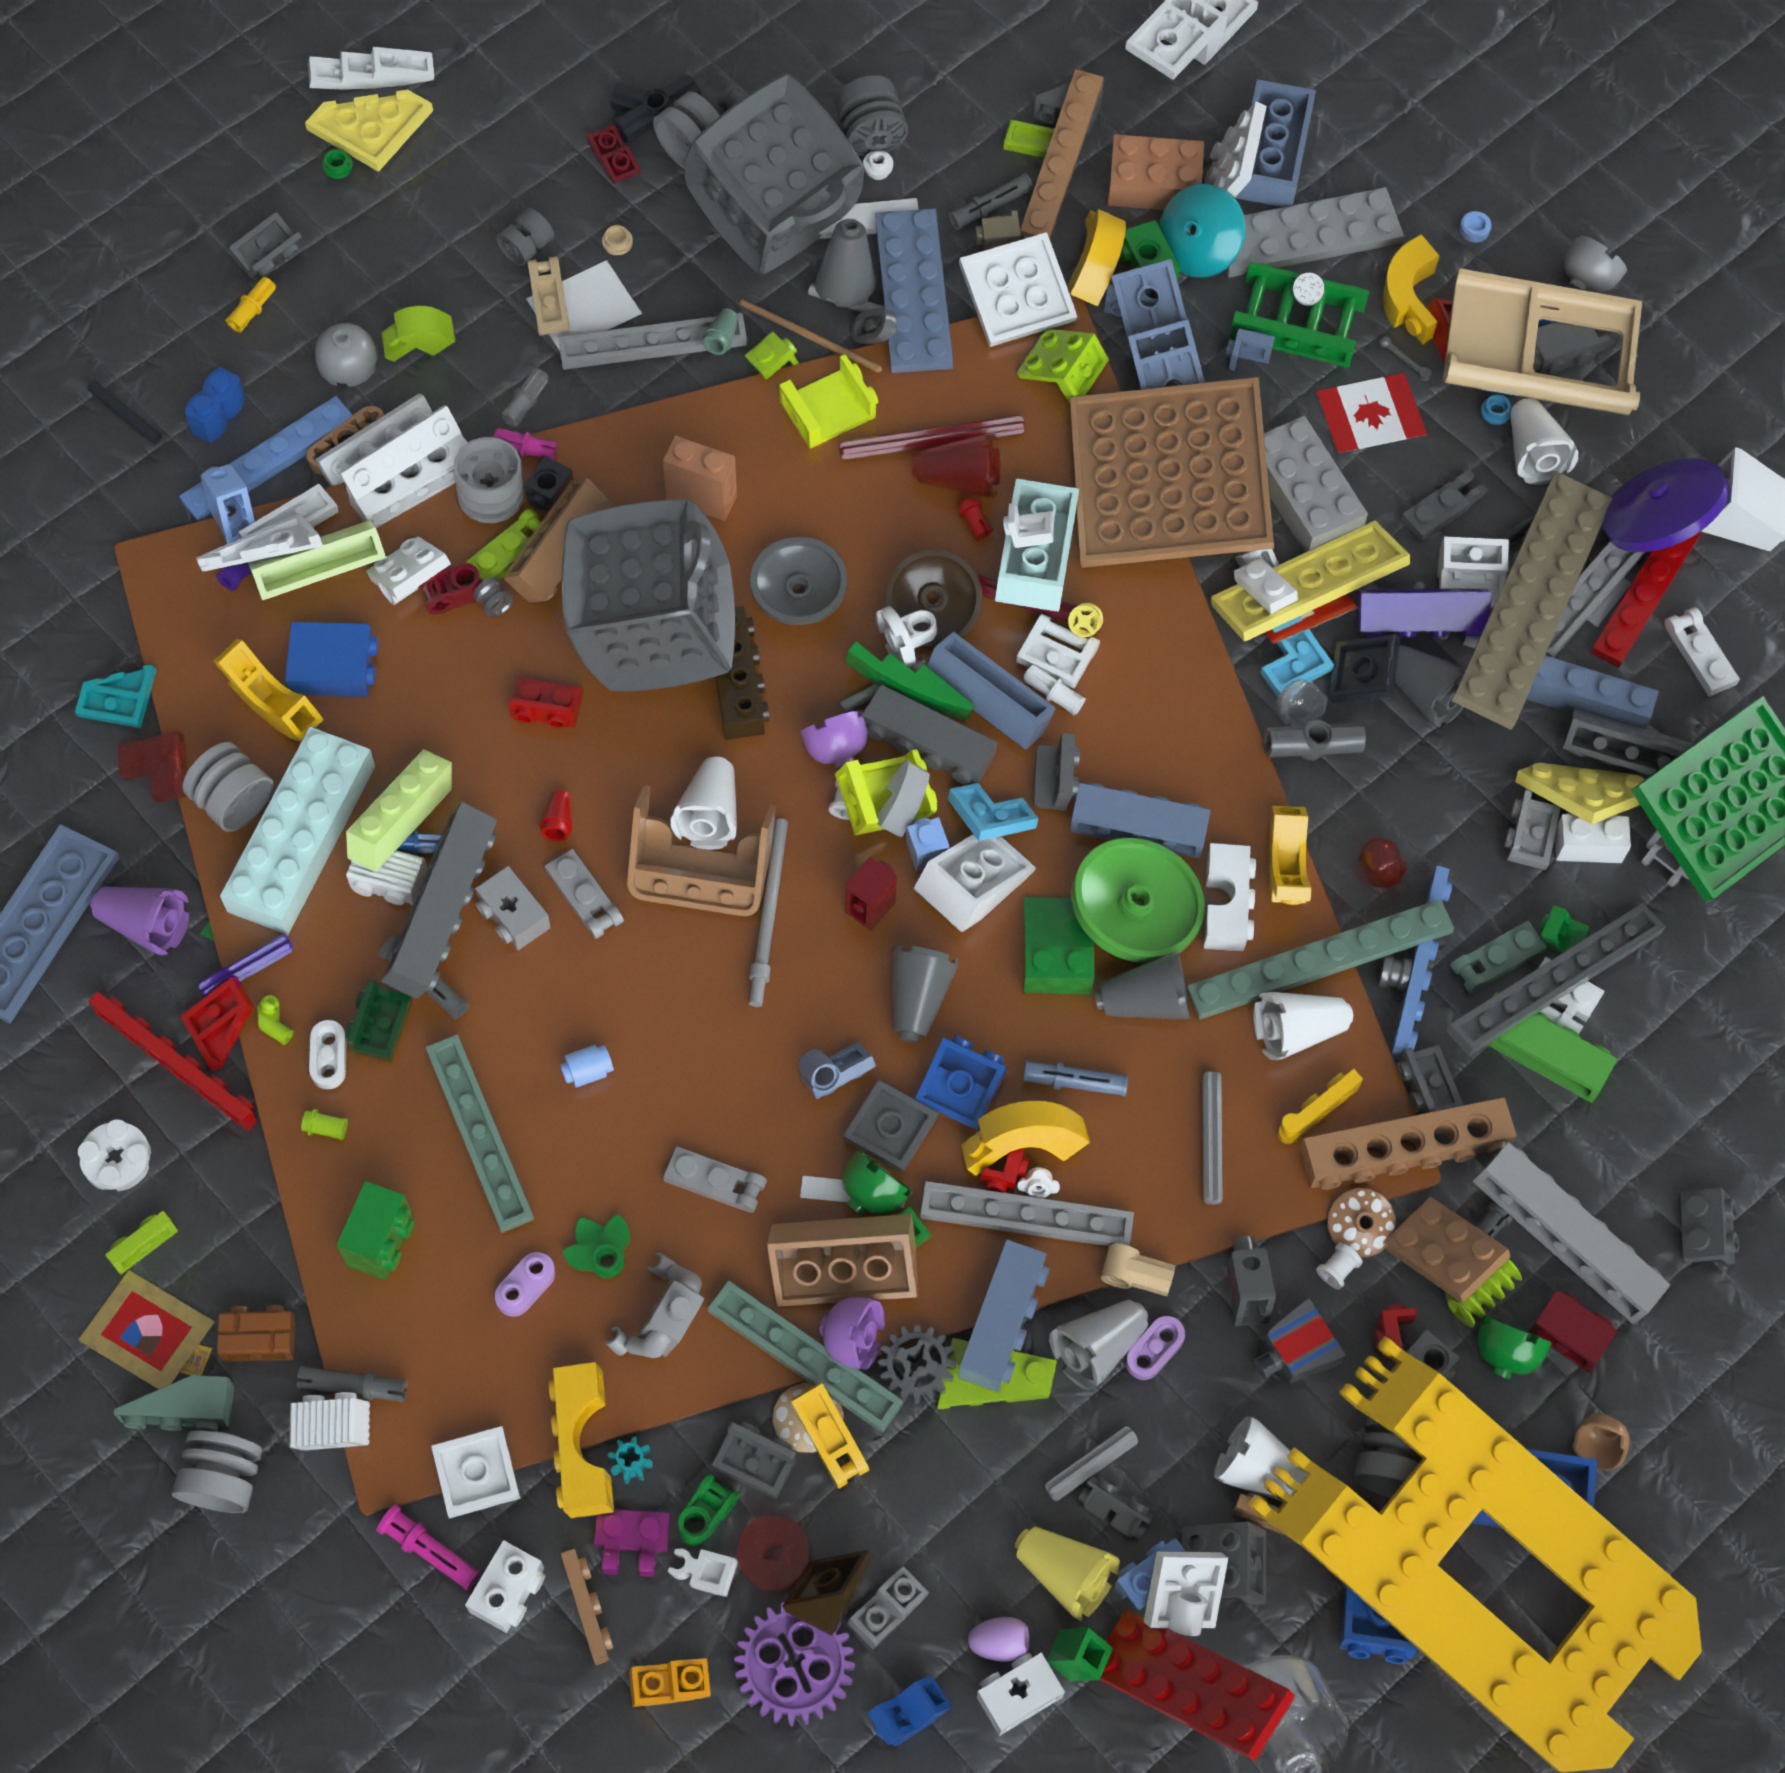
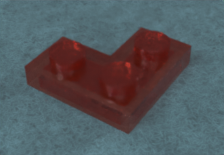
[118,731,187,803]

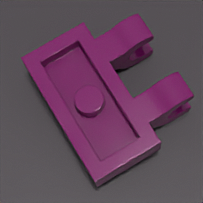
[594,1510,670,1577]

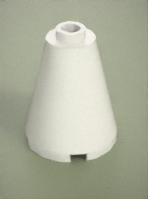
[1510,398,1579,485]
[671,757,737,850]
[1253,992,1353,1060]
[1214,1416,1307,1501]

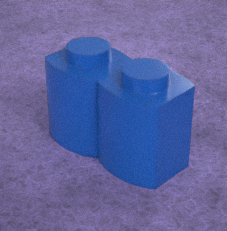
[185,367,245,443]

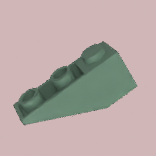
[114,1375,234,1432]

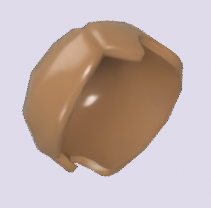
[1573,1414,1630,1471]

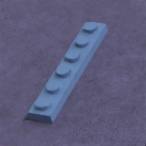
[179,396,353,522]
[1391,866,1453,1061]

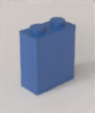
[285,622,379,697]

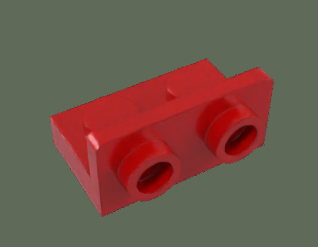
[508,677,583,729]

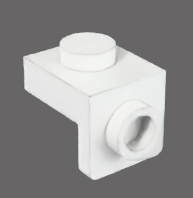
[1003,503,1054,548]

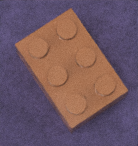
[1108,134,1204,210]

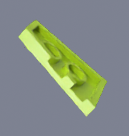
[937,1338,1057,1410]

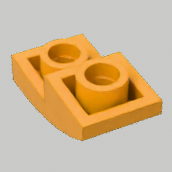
[629,1658,711,1707]

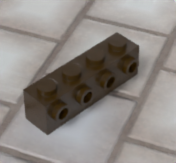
[715,606,770,740]

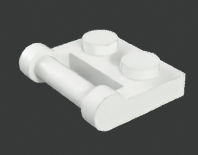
[1016,614,1100,689]

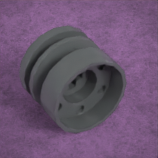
[835,76,908,157]
[1352,1417,1423,1498]

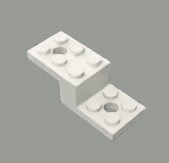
[1125,0,1258,80]

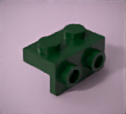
[345,979,413,1062]

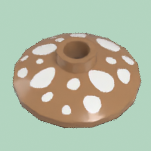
[1327,1188,1396,1257]

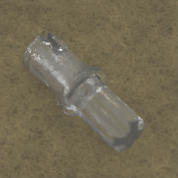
[501,368,548,427]

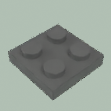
[843,1080,938,1174]

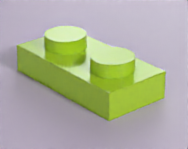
[105,1211,178,1275]

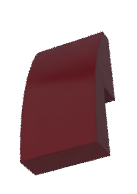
[587,124,641,184]

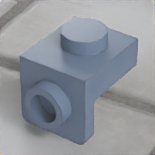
[1225,329,1275,371]

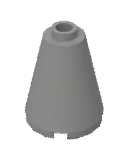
[1049,1300,1148,1390]

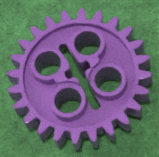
[735,1602,855,1726]

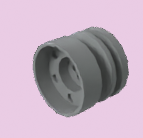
[454,437,524,523]
[182,742,274,832]
[171,1431,263,1513]

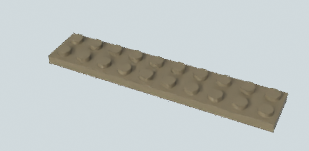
[1451,471,1613,730]

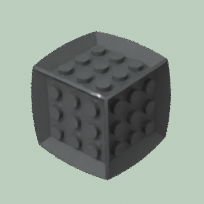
[685,73,864,275]
[562,499,735,691]

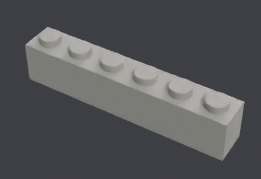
[1472,1142,1670,1324]

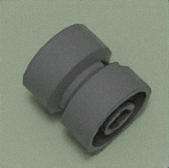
[496,208,554,266]

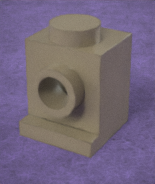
[975,211,1021,251]

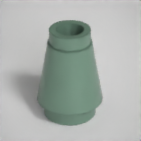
[703,308,738,355]

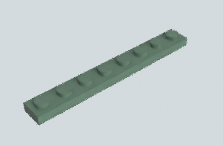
[1187,899,1454,1020]

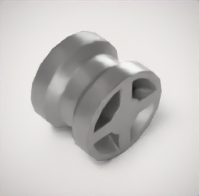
[473,577,514,618]
[1378,955,1412,992]

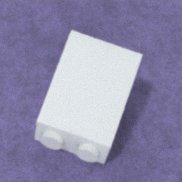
[1702,447,1785,551]

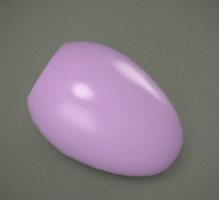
[968,1616,1029,1662]

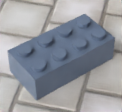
[1235,79,1316,207]

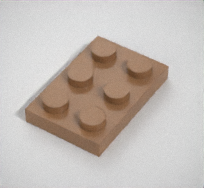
[1383,1197,1511,1303]

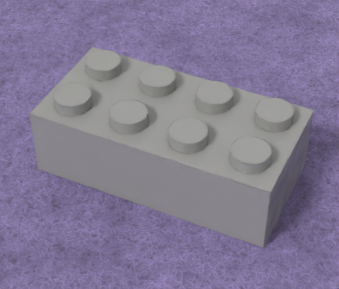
[1264,416,1368,553]

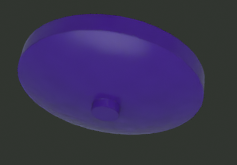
[1602,458,1729,552]

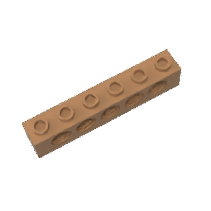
[1299,1097,1517,1190]

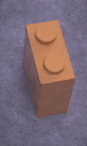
[663,435,737,522]

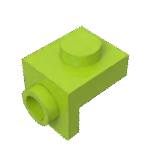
[745,332,799,380]

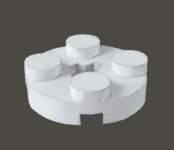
[78,1119,151,1191]

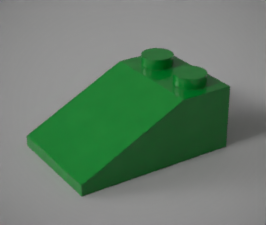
[1023,897,1094,994]

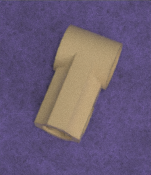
[1100,1243,1176,1297]

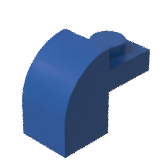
[867,1675,952,1747]

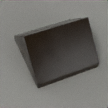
[782,1549,873,1636]

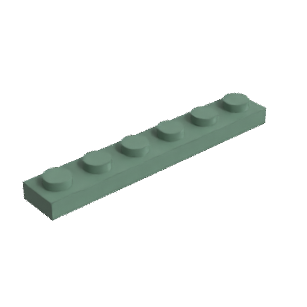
[425,1034,534,1233]
[708,1281,903,1433]

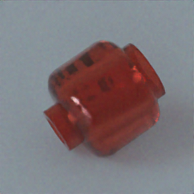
[1358,838,1408,889]

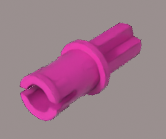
[493,428,557,460]

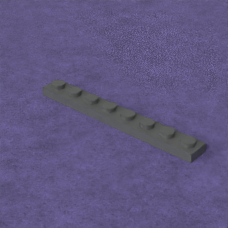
[1446,903,1666,1056]

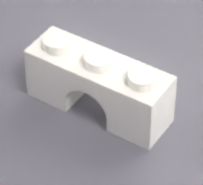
[1203,843,1256,952]

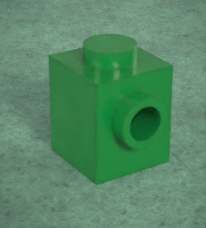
[1046,1626,1113,1682]

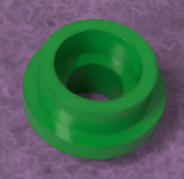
[322,149,353,179]

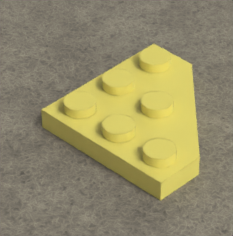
[305,89,433,172]
[1515,763,1645,825]

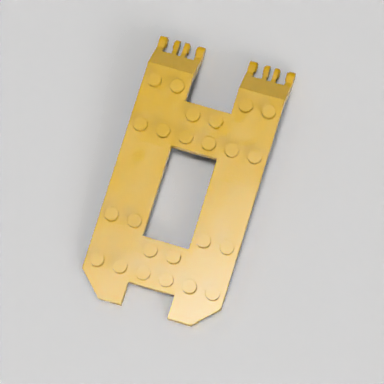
[1248,1336,1702,1772]

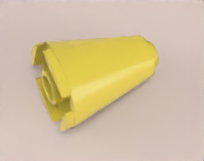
[1015,1527,1120,1621]

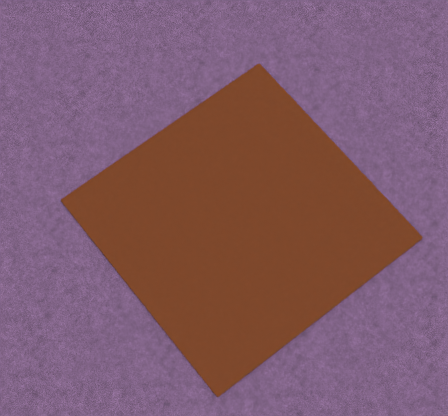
[114,292,1441,1516]

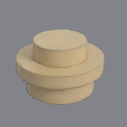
[602,225,633,255]

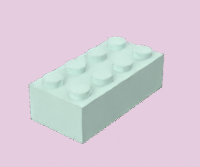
[995,479,1079,612]

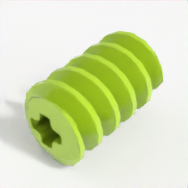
[1445,1259,1522,1328]

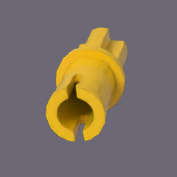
[225,277,276,333]

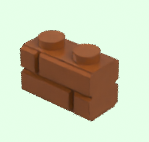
[217,1305,296,1362]

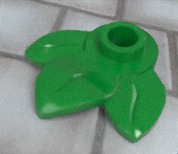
[563,1215,630,1279]

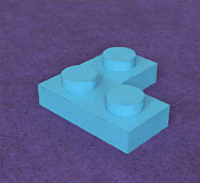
[1260,616,1334,698]
[947,783,1038,841]

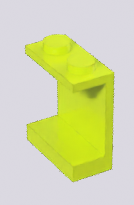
[779,354,878,449]

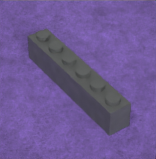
[381,802,497,999]

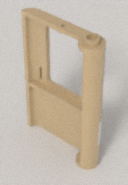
[1443,268,1642,416]

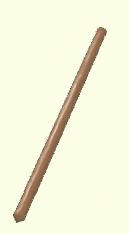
[739,299,882,373]

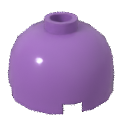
[799,710,868,768]
[820,1297,885,1370]

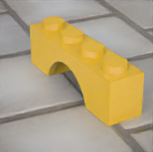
[549,1362,614,1518]

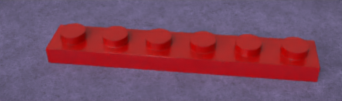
[1591,531,1702,668]
[88,991,257,1132]

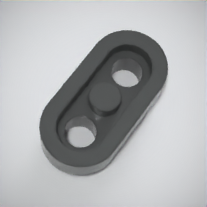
[852,308,898,345]

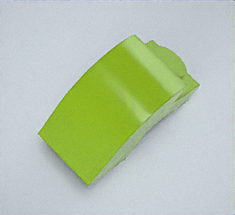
[381,306,455,362]

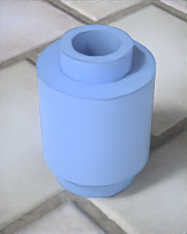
[560,1045,614,1088]

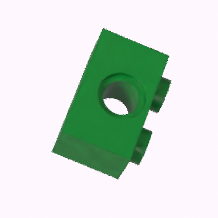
[1119,220,1180,282]

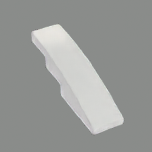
[308,47,434,90]

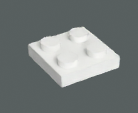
[431,1426,520,1519]

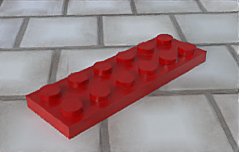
[1100,1609,1296,1762]

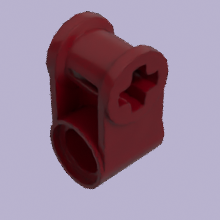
[419,563,482,614]

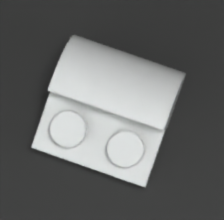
[1437,537,1509,608]

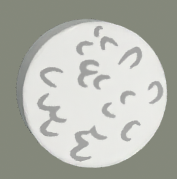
[1293,273,1324,306]

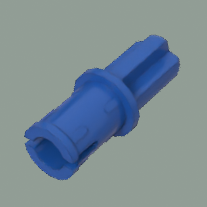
[397,830,442,856]

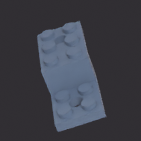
[1111,259,1205,390]

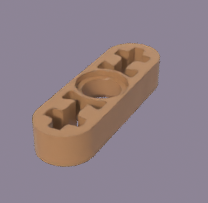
[307,406,384,475]

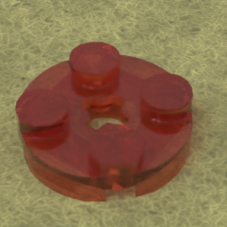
[737,1515,809,1591]

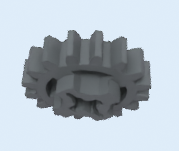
[878,1324,956,1404]

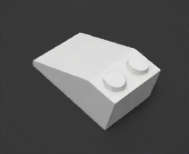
[914,834,1036,932]

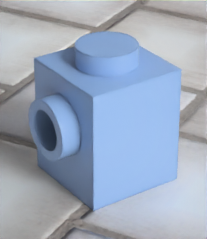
[906,817,949,872]

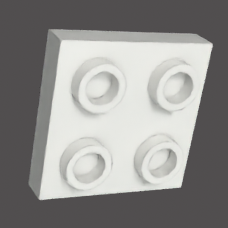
[366,536,451,605]
[1144,1552,1228,1636]

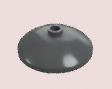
[750,537,847,625]

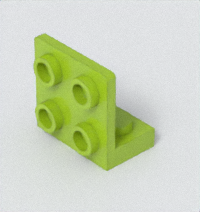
[1017,329,1109,404]

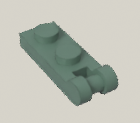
[1450,921,1547,993]

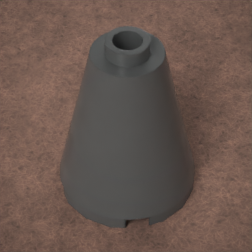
[815,219,876,307]
[1395,645,1466,727]
[891,945,959,1043]
[1095,952,1190,1020]

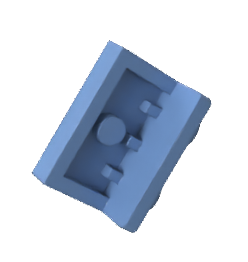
[1113,1538,1186,1610]

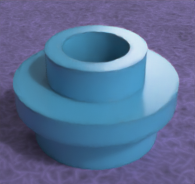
[1481,395,1512,425]

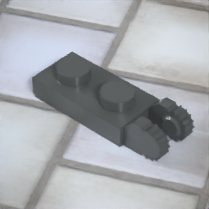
[1401,470,1488,541]

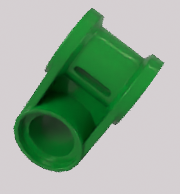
[678,1474,740,1547]

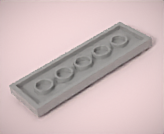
[1226,187,1404,278]

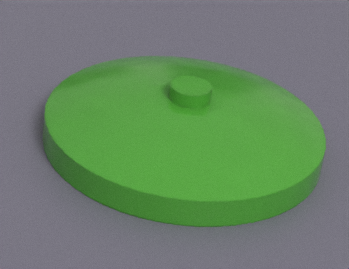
[1071,838,1205,963]

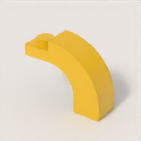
[1068,209,1126,306]
[1382,234,1440,345]
[213,639,324,742]
[1269,806,1311,905]
[961,1101,1090,1176]

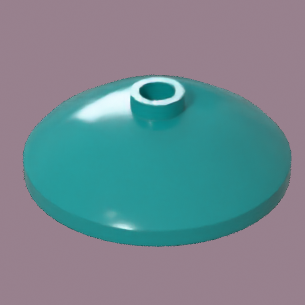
[1159,184,1246,278]

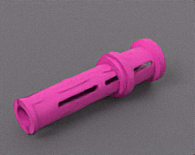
[376,1504,481,1591]

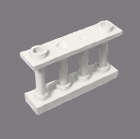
[315,394,461,501]

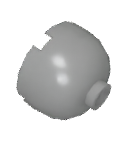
[1563,235,1627,294]
[315,323,378,387]

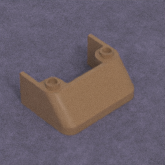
[627,785,776,916]

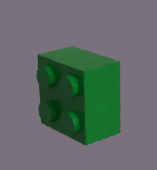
[336,1181,415,1280]

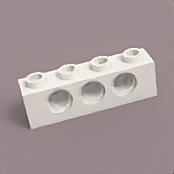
[346,434,468,528]

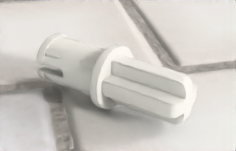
[1024,665,1086,716]

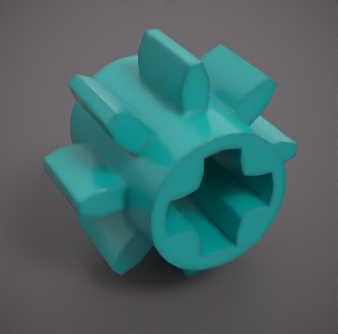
[608,1436,653,1484]

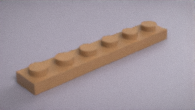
[1020,69,1104,240]

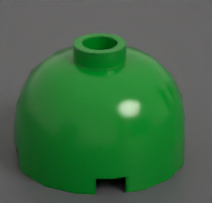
[841,1149,913,1216]
[1477,1315,1552,1379]

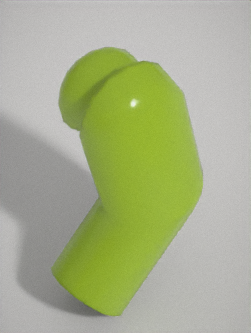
[257,995,294,1045]

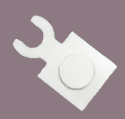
[668,1549,738,1597]

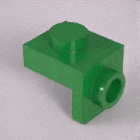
[1539,905,1590,953]

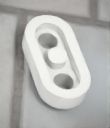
[309,1020,347,1089]

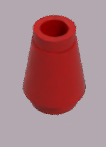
[539,790,572,842]

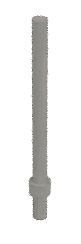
[749,819,788,1007]

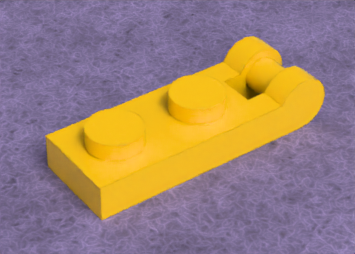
[1278,1069,1363,1144]
[789,1383,869,1489]

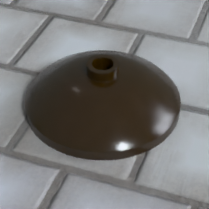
[885,549,983,647]

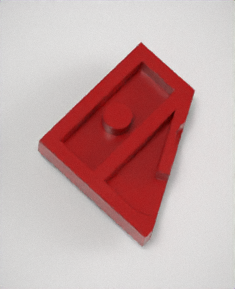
[180,977,254,1071]

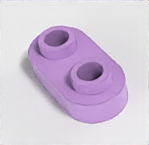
[495,1252,555,1317]
[1126,1316,1185,1380]

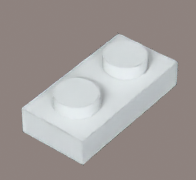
[1234,557,1298,614]

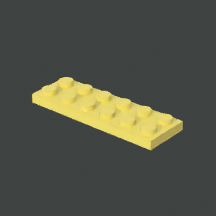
[1211,521,1410,642]

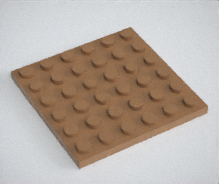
[1070,377,1274,568]

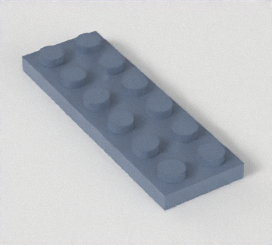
[875,209,953,373]
[0,824,120,1024]

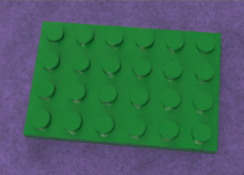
[1631,696,1785,903]

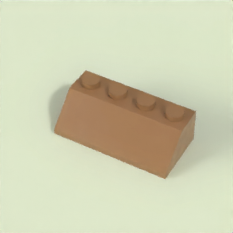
[767,1214,918,1307]

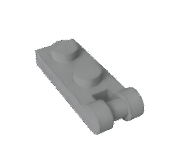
[544,849,624,940]
[663,1146,767,1213]

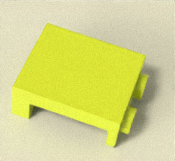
[835,749,937,836]

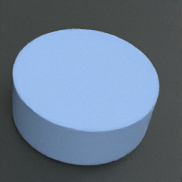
[1459,211,1491,243]

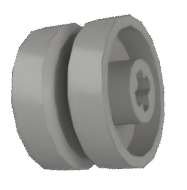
[653,91,720,169]

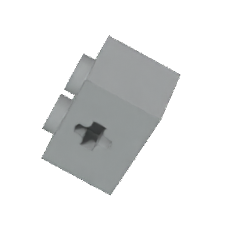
[475,866,551,951]

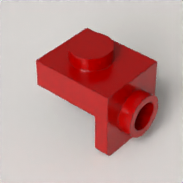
[980,1148,1030,1194]
[1374,1304,1417,1362]

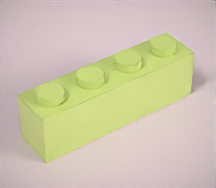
[248,520,386,600]
[346,749,452,872]

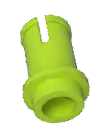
[301,1109,348,1140]

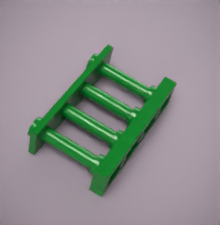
[1229,261,1370,368]

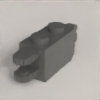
[1533,322,1619,375]

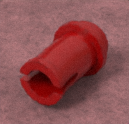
[958,498,994,541]

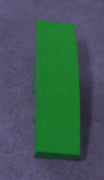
[845,641,974,721]

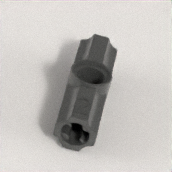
[1263,719,1366,761]

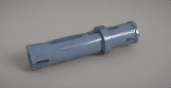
[1023,1060,1128,1097]

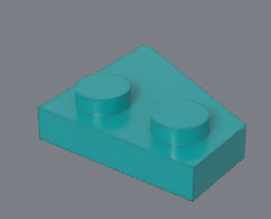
[75,665,157,728]

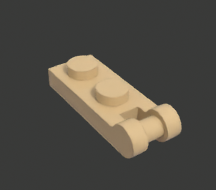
[527,256,570,335]

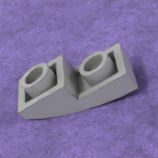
[877,760,930,838]
[848,1566,929,1650]

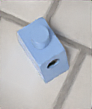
[200,465,255,544]

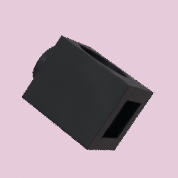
[524,456,573,512]

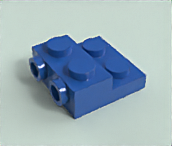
[915,1035,1009,1130]
[1339,1585,1418,1664]

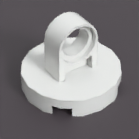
[876,606,937,668]

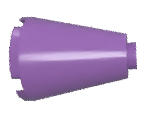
[90,887,189,956]

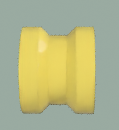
[1068,603,1103,637]

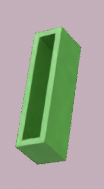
[1488,992,1618,1103]

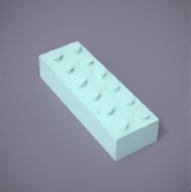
[220,727,376,935]

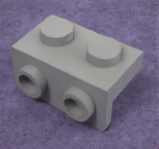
[1504,790,1561,870]

